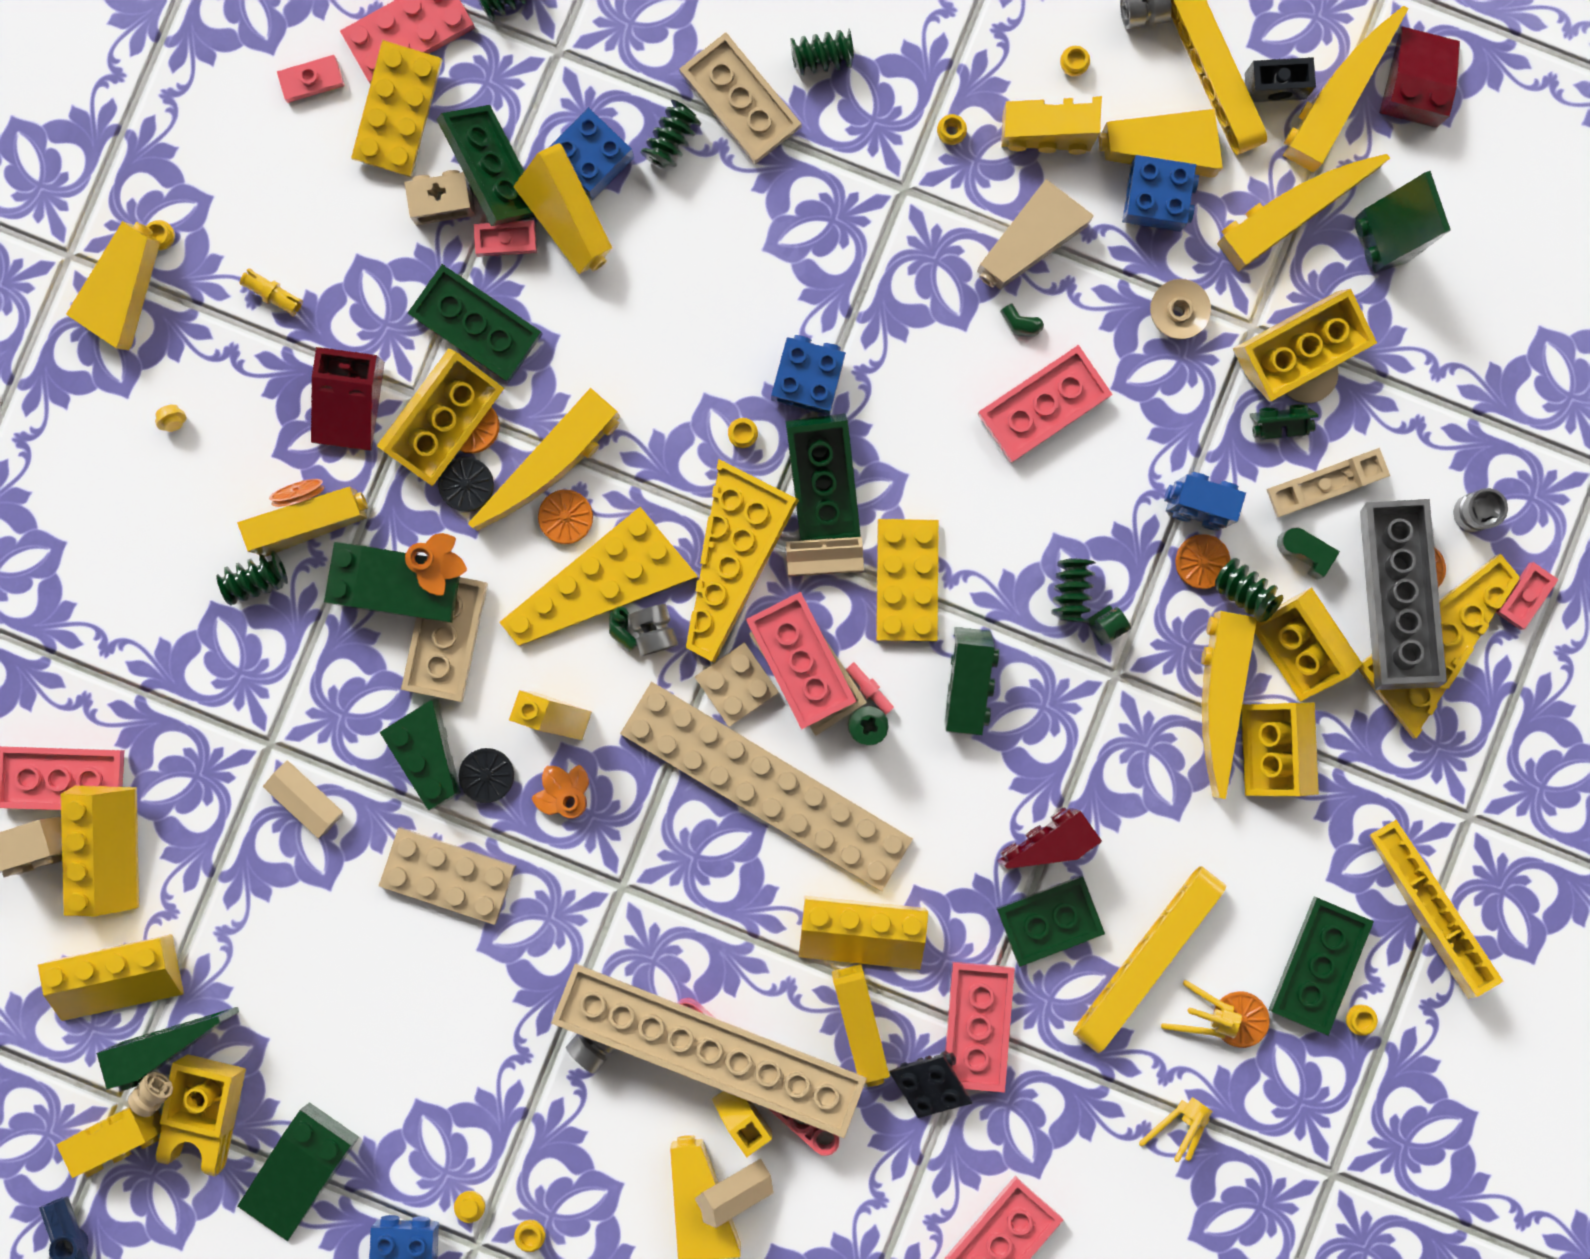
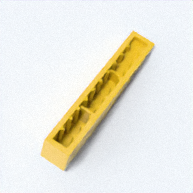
[1282,6,1409,173]
[1217,154,1390,272]
[468,387,621,531]
[1201,611,1257,799]
[1369,820,1504,999]

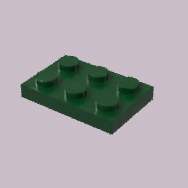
[996,875,1105,967]

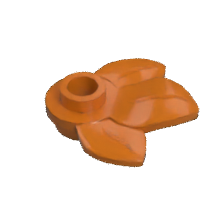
[405,533,467,595]
[532,765,589,819]

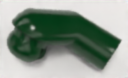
[1000,303,1044,337]
[609,606,637,652]

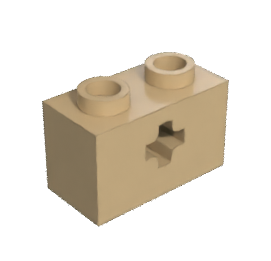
[404,170,475,226]

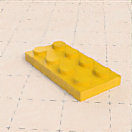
[351,40,443,177]
[876,519,939,641]

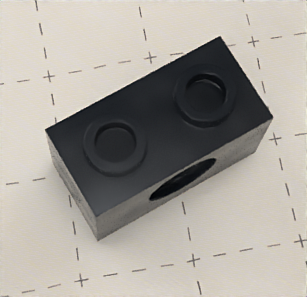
[1244,57,1316,102]

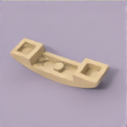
[1266,447,1391,518]

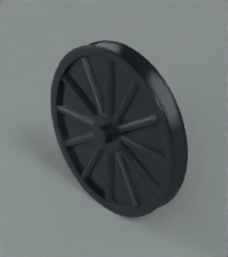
[438,457,494,512]
[458,748,514,803]

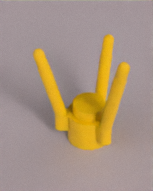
[1161,980,1242,1039]
[1139,1097,1213,1162]

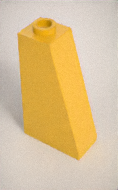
[1098,109,1223,177]
[514,143,613,274]
[66,221,160,351]
[237,486,368,557]
[509,690,592,740]
[831,964,890,1087]
[670,1135,741,1259]

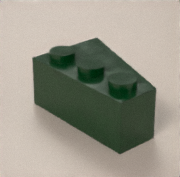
[944,627,999,735]
[379,699,461,811]

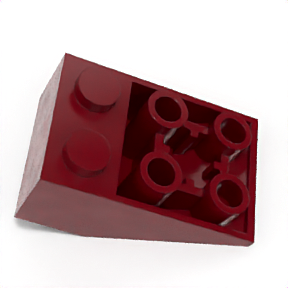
[311,347,385,451]
[997,807,1103,869]

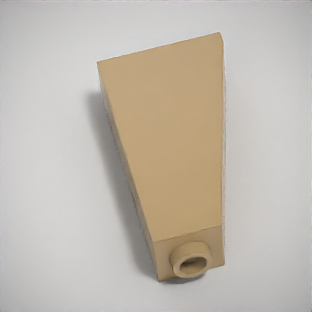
[977,179,1094,290]

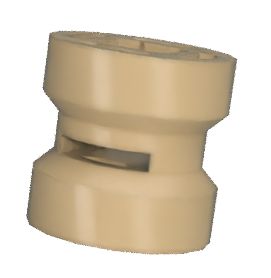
[128,1072,173,1117]

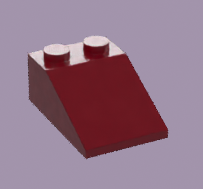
[1379,26,1460,128]

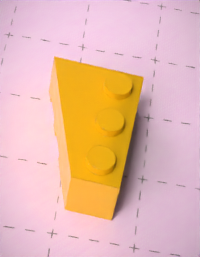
[1001,96,1102,155]
[56,1107,162,1178]

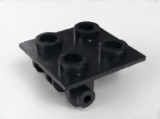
[889,1051,972,1118]

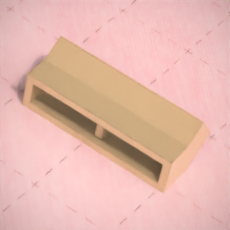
[786,537,864,577]
[262,760,343,838]
[695,1158,774,1228]

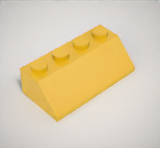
[1232,288,1377,402]
[377,348,505,486]
[61,785,139,917]
[798,896,929,970]
[37,934,184,1021]

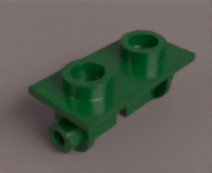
[1250,404,1318,440]

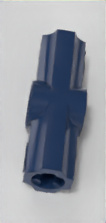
[39,1196,90,1259]

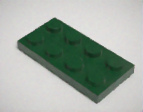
[436,105,536,226]
[408,264,543,383]
[1268,896,1374,1036]

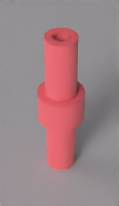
[845,662,894,715]

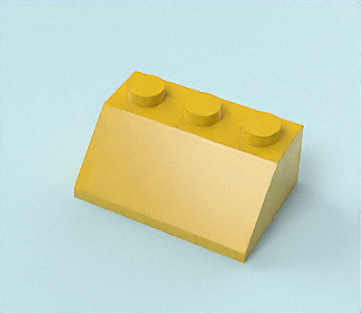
[1255,587,1362,702]
[1242,702,1319,796]

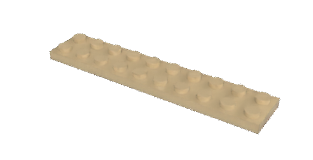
[620,681,913,891]
[551,963,867,1138]

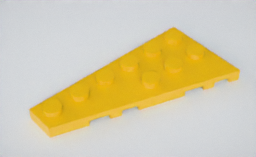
[686,459,799,662]
[499,507,698,646]
[1358,554,1520,739]

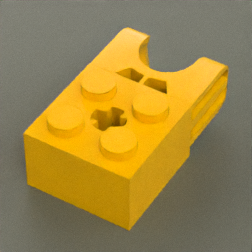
[156,1054,246,1177]

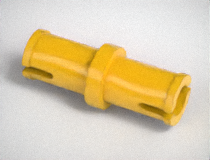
[239,268,303,316]

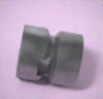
[1120,0,1171,29]
[1453,488,1508,532]
[628,604,678,656]
[565,1034,616,1074]

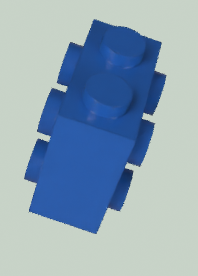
[548,107,634,200]
[1122,155,1199,232]
[771,335,846,416]
[1164,472,1247,531]
[369,1215,439,1259]

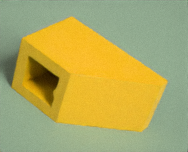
[712,1091,772,1158]

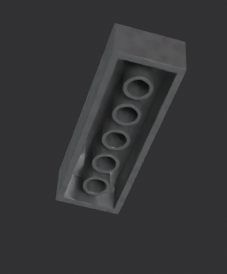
[1360,499,1447,690]

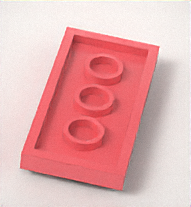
[340,0,475,84]
[977,345,1113,463]
[746,592,857,730]
[0,746,125,810]
[945,961,1015,1093]
[944,1176,1064,1259]

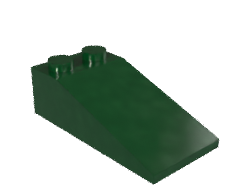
[1355,171,1451,273]
[785,413,861,541]
[324,542,460,623]
[96,1007,239,1092]
[237,1102,359,1242]

